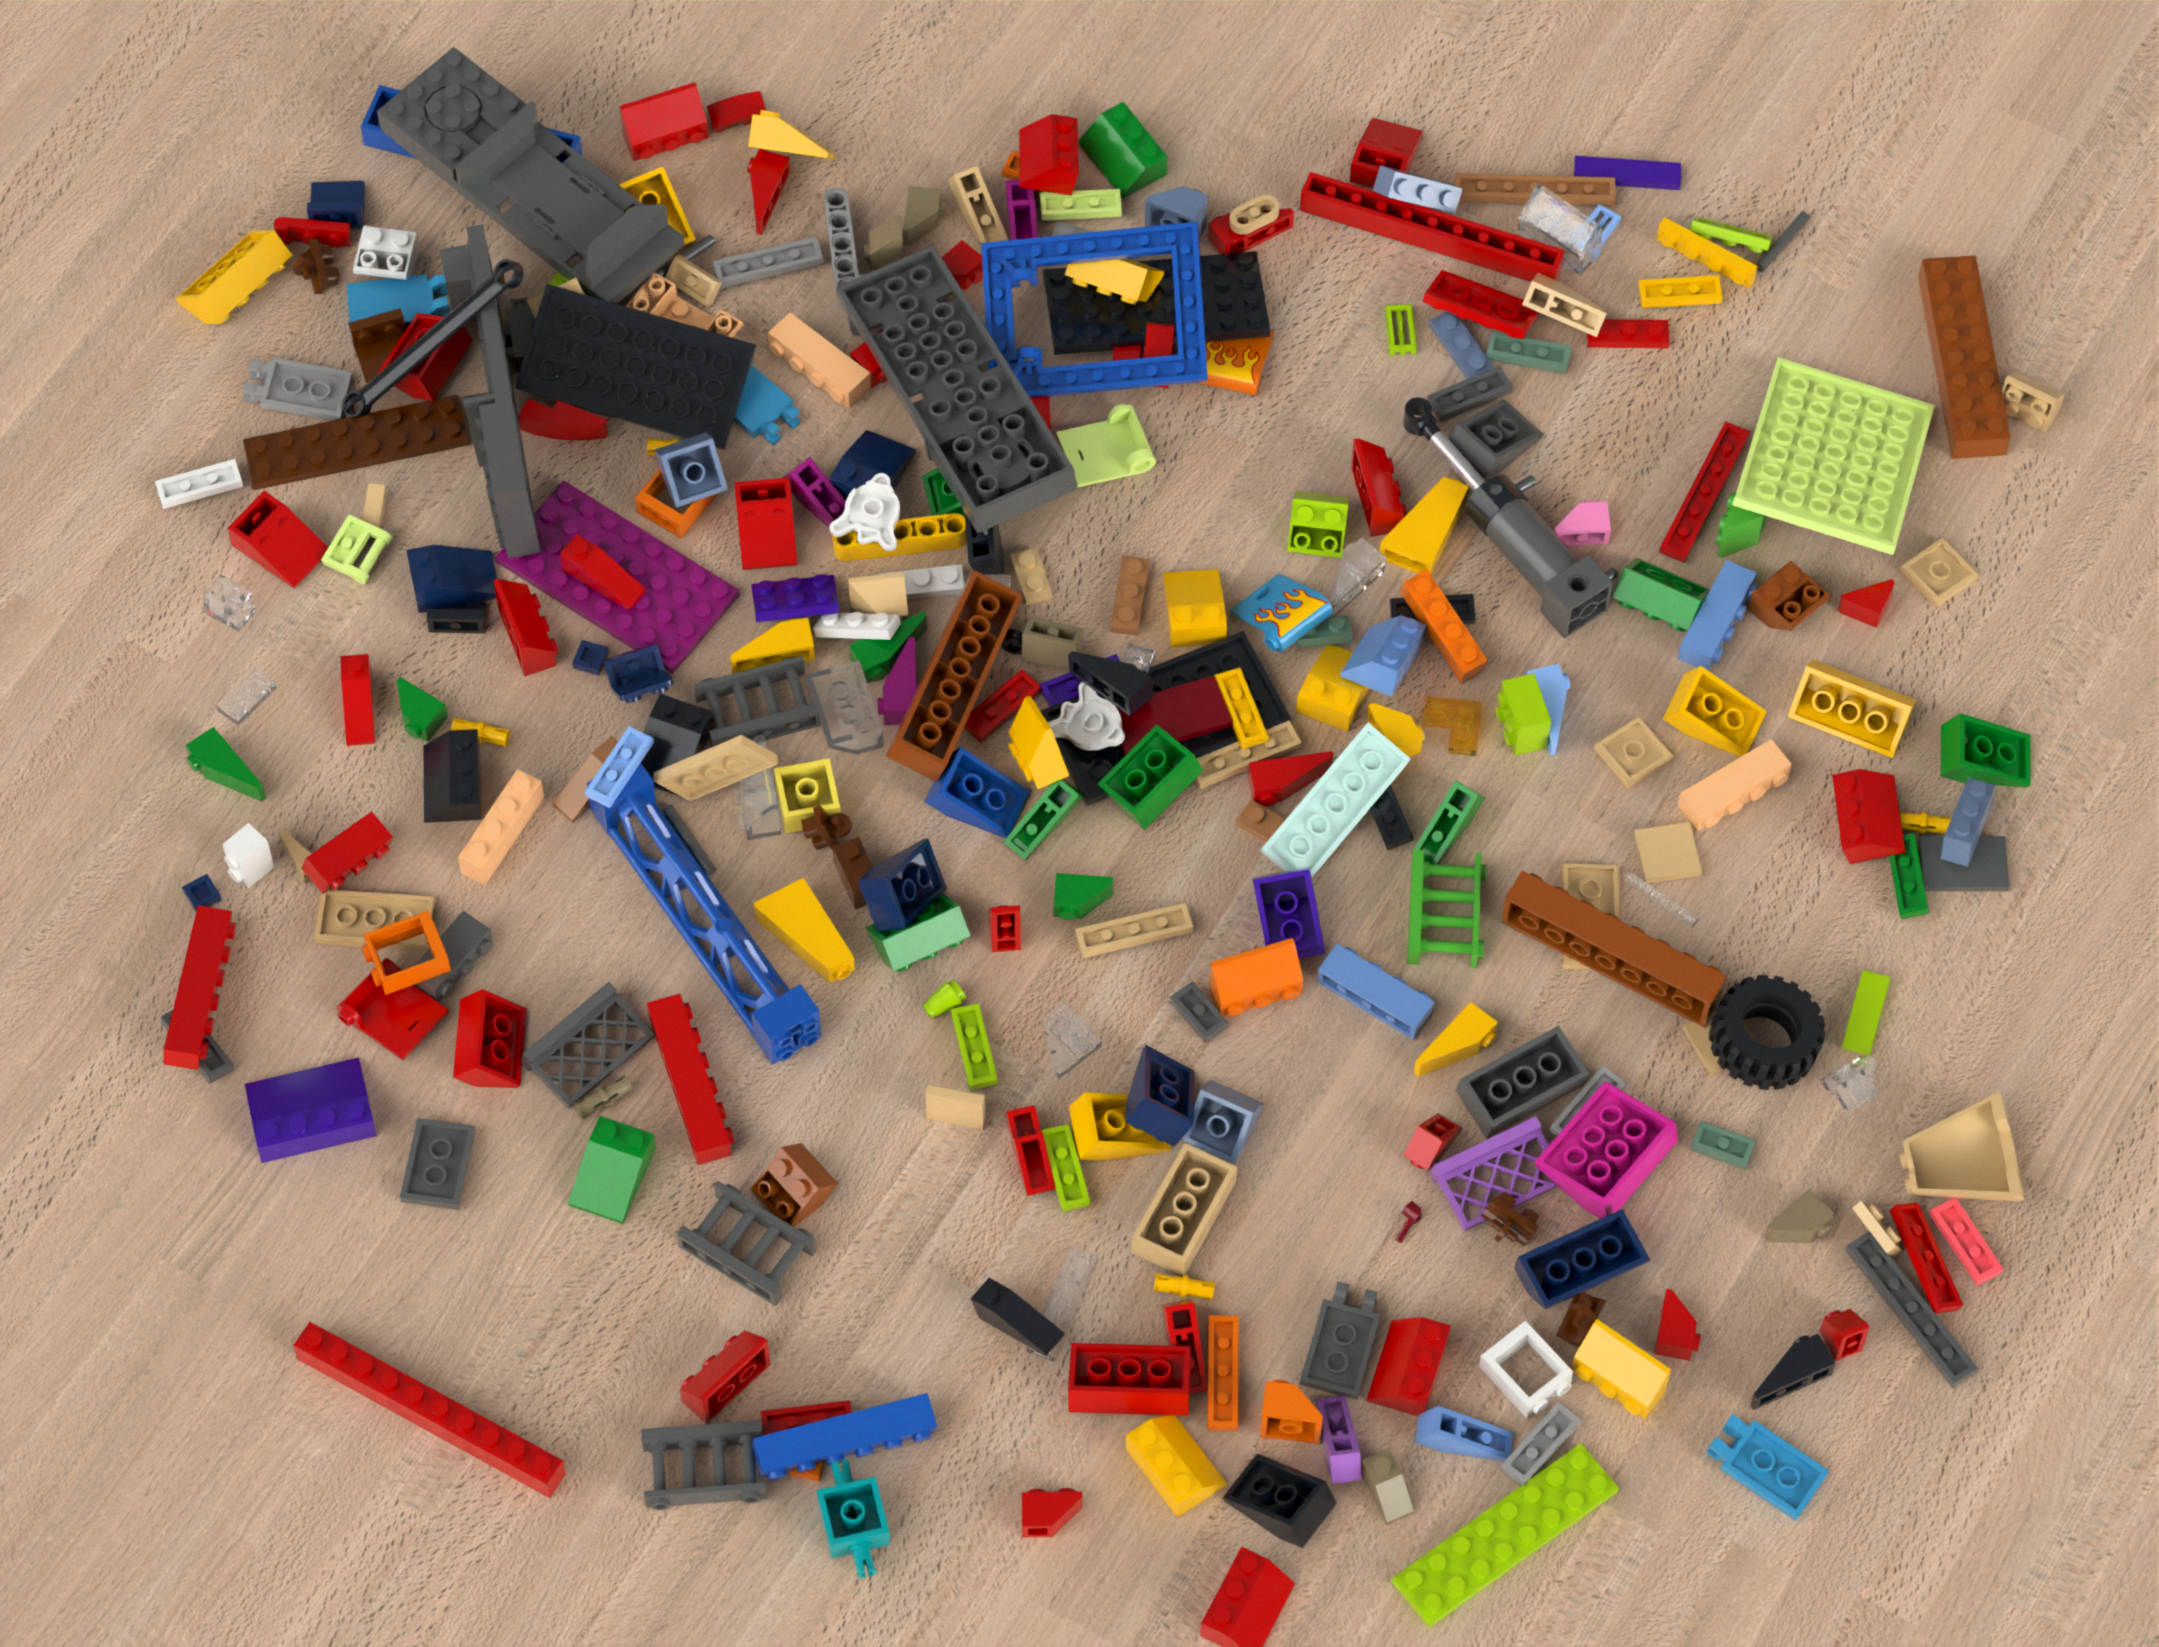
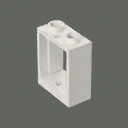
[1479,1321,1573,1419]

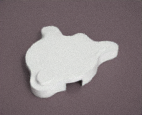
[829,473,900,551]
[1048,682,1125,751]

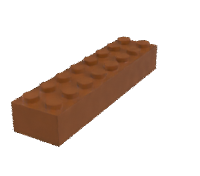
[1918,255,2011,459]
[886,570,1023,782]
[1502,870,1727,1028]

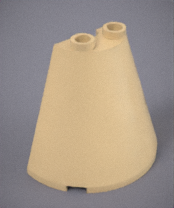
[1899,1092,2026,1202]

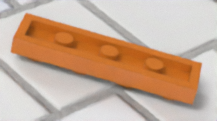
[1207,1315,1238,1431]

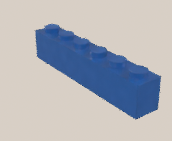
[752,1393,937,1480]

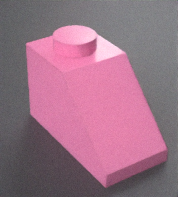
[1555,500,1611,546]

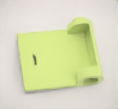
[1055,404,1156,488]

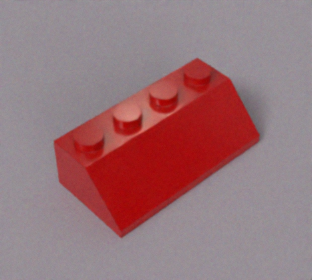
[1068,1343,1191,1416]

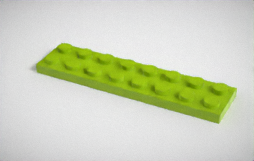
[1391,1443,1619,1628]

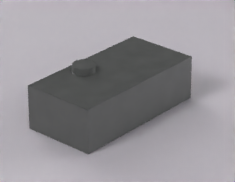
[1456,1026,1589,1139]

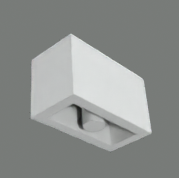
[223,823,274,889]

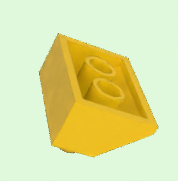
[1065,258,1165,305]
[1008,696,1069,789]
[1572,1319,1671,1419]
[1125,1415,1227,1517]

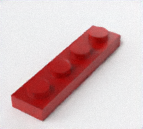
[1889,1203,1963,1314]

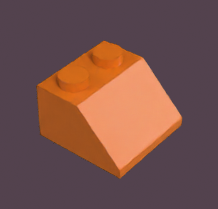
[1260,1379,1323,1444]

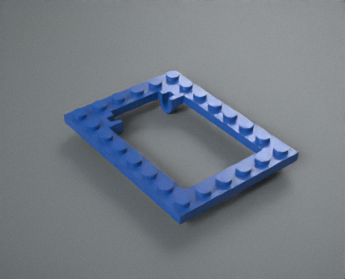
[981,222,1208,397]

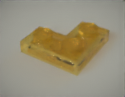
[1423,696,1482,756]

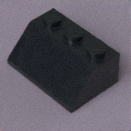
[423,729,481,823]

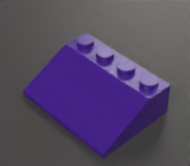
[245,1057,377,1163]

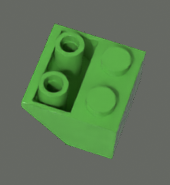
[1715,492,1767,558]

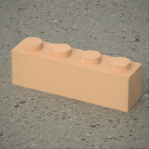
[768,313,871,408]
[1677,739,1791,832]
[458,769,544,885]

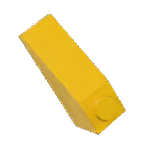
[730,617,815,674]
[1414,1002,1498,1077]

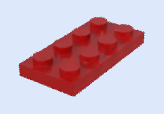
[1423,270,1540,339]

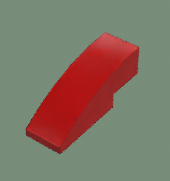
[518,399,608,441]
[1005,1105,1056,1196]

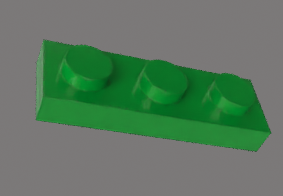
[1889,833,1930,919]

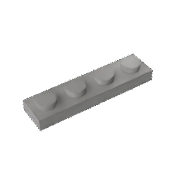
[712,236,824,288]

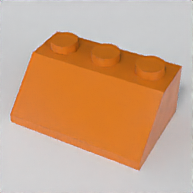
[1209,938,1303,1017]

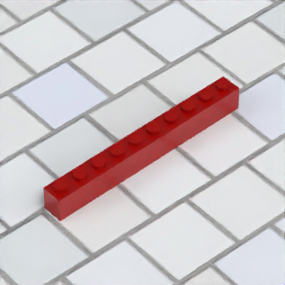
[1300,172,1565,282]
[293,1322,566,1498]

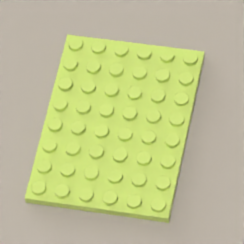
[1732,357,1935,555]

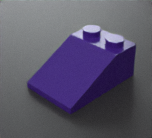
[1253,867,1326,959]

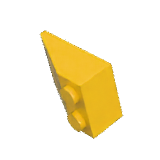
[748,110,835,159]
[619,166,696,245]
[1163,569,1227,647]
[1296,645,1368,732]
[1663,666,1767,757]
[1069,1092,1171,1161]

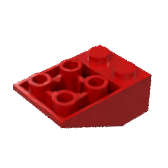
[1350,117,1423,188]
[734,477,798,570]
[227,491,329,588]

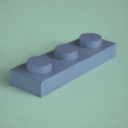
[1429,311,1494,379]

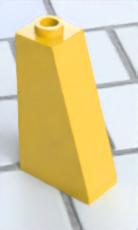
[1379,477,1469,575]
[753,878,855,983]

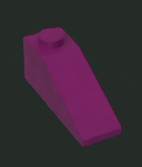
[782,457,846,528]
[877,637,917,725]

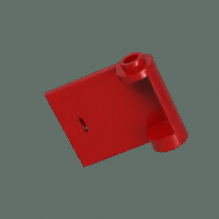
[337,958,449,1061]

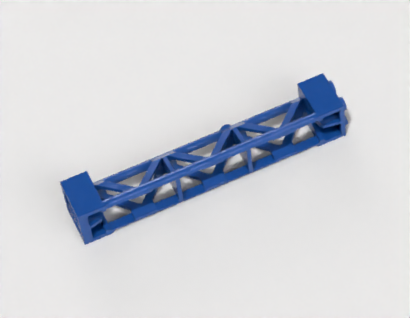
[587,763,821,1065]

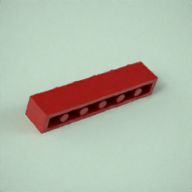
[163,905,236,1070]
[647,993,734,1165]

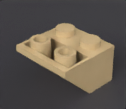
[2002,370,2065,432]

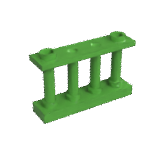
[1407,849,1486,968]

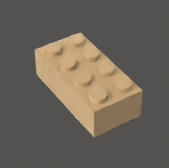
[1131,1143,1237,1277]

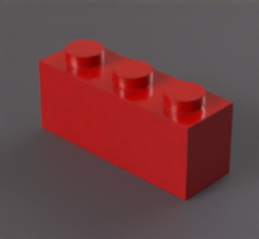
[301,811,393,894]

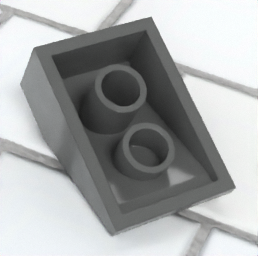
[1449,399,1543,481]

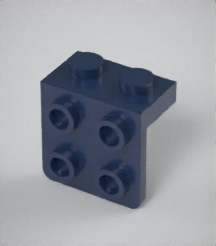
[602,643,674,703]

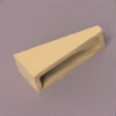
[362,483,388,540]
[279,829,312,883]

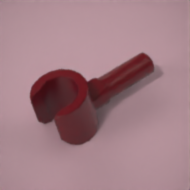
[1395,1201,1422,1243]

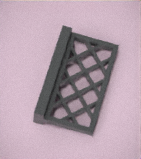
[521,982,655,1109]

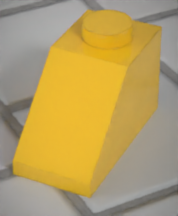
[1367,703,1425,757]

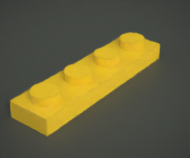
[1656,217,1758,288]

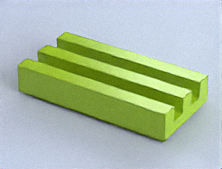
[1384,304,1417,356]

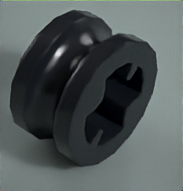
[1001,629,1023,655]

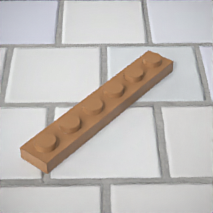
[1454,173,1616,206]

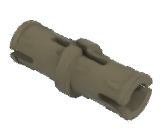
[573,1075,633,1120]

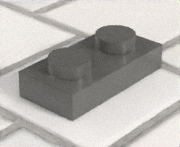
[1170,981,1228,1043]

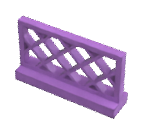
[1430,1116,1558,1232]

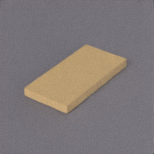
[653,735,778,802]
[1561,863,1620,970]
[314,889,436,951]

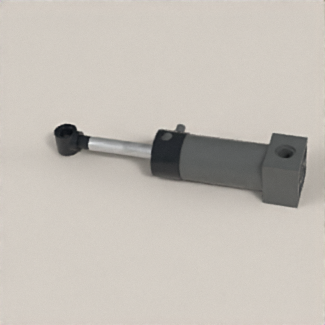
[1403,397,1618,638]

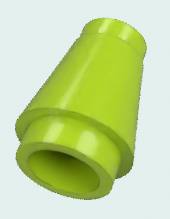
[922,979,966,1019]

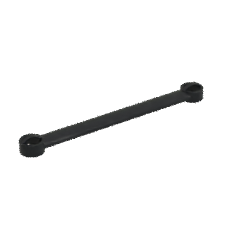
[342,259,524,418]

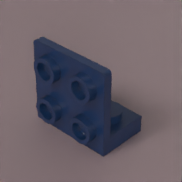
[307,181,365,228]

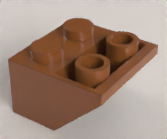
[1748,560,1831,631]
[751,1143,838,1227]

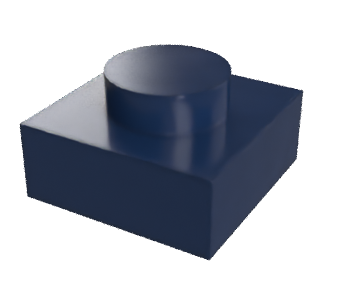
[572,640,609,676]
[182,874,222,912]

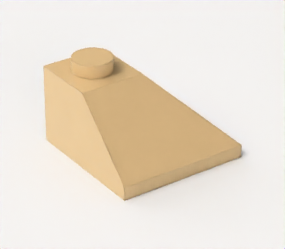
[848,572,908,621]

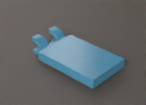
[346,274,450,328]
[734,364,801,446]
[1706,1414,1829,1521]

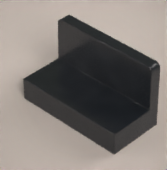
[426,602,487,634]

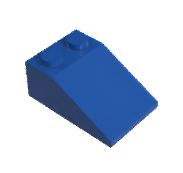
[924,747,1030,838]

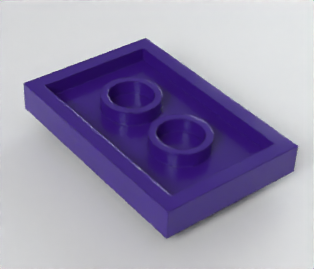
[751,574,840,622]

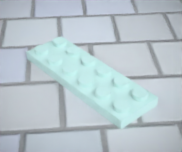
[1260,723,1411,877]

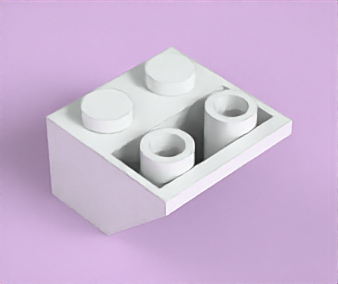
[353,226,420,280]

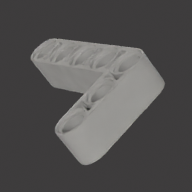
[824,188,865,311]

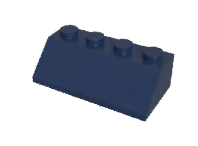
[1514,1209,1650,1310]

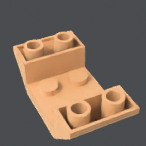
[625,272,743,338]

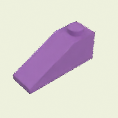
[1316,1395,1362,1484]

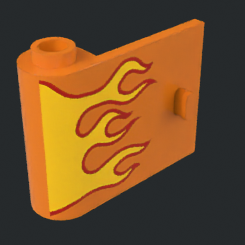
[1196,330,1275,396]

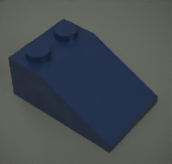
[829,430,916,500]
[406,545,497,613]
[858,838,947,931]
[1125,1045,1194,1147]

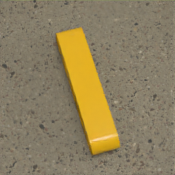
[833,513,967,561]

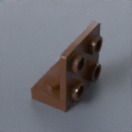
[348,308,406,383]

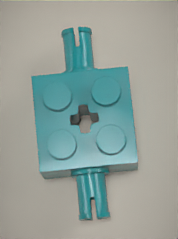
[816,1459,890,1578]

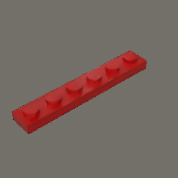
[1659,421,1750,563]

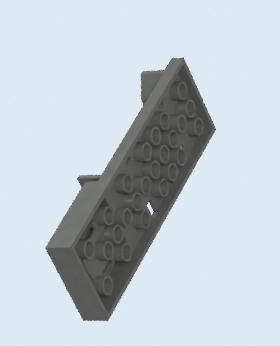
[377,47,684,304]
[440,224,541,558]
[836,245,1077,534]

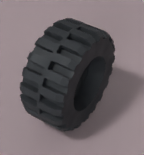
[1709,975,1826,1090]

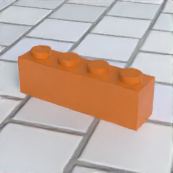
[1400,569,1487,684]

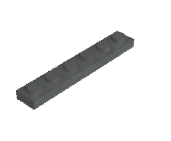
[1846,1231,1978,1388]

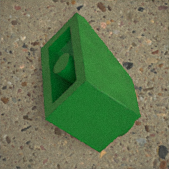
[397,677,448,742]
[1053,873,1113,920]

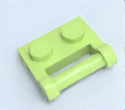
[321,515,393,584]

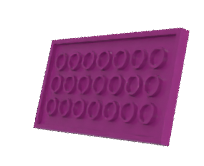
[496,480,740,674]

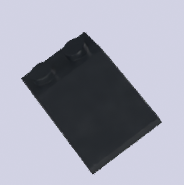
[641,694,714,797]
[1222,1454,1337,1548]

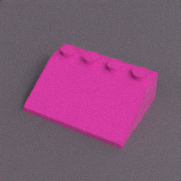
[1534,1081,1678,1219]

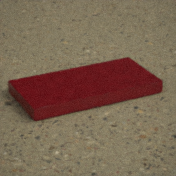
[1116,676,1233,756]

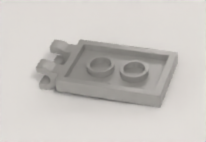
[243,357,353,421]

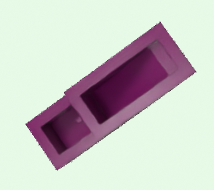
[1005,180,1038,240]

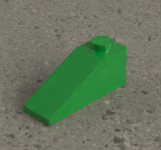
[849,611,927,684]
[186,727,266,801]
[1003,778,1084,860]
[1411,781,1486,865]

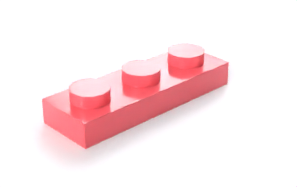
[1929,1198,2003,1286]

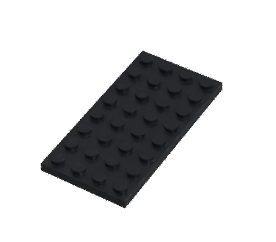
[1043,251,1270,355]
[515,284,757,450]
[1041,631,1292,806]

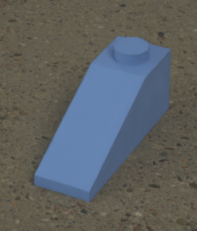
[1415,1405,1514,1461]

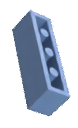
[1678,560,1758,671]
[1317,944,1434,1040]

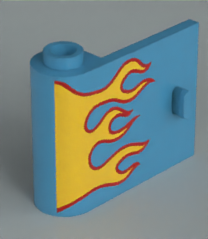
[1229,573,1333,653]

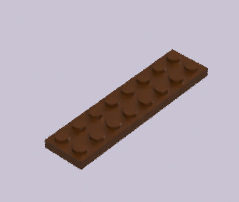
[243,395,470,490]

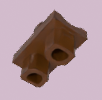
[292,239,340,294]
[801,806,852,851]
[1481,1192,1539,1246]
[1556,1292,1606,1347]

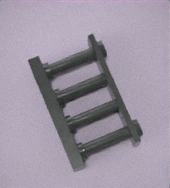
[694,656,822,748]
[677,1181,816,1306]
[641,1420,767,1510]

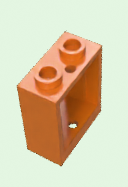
[635,468,719,539]
[361,910,451,995]

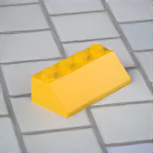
[175,230,292,324]
[1787,659,1917,758]

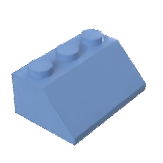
[1340,615,1427,697]

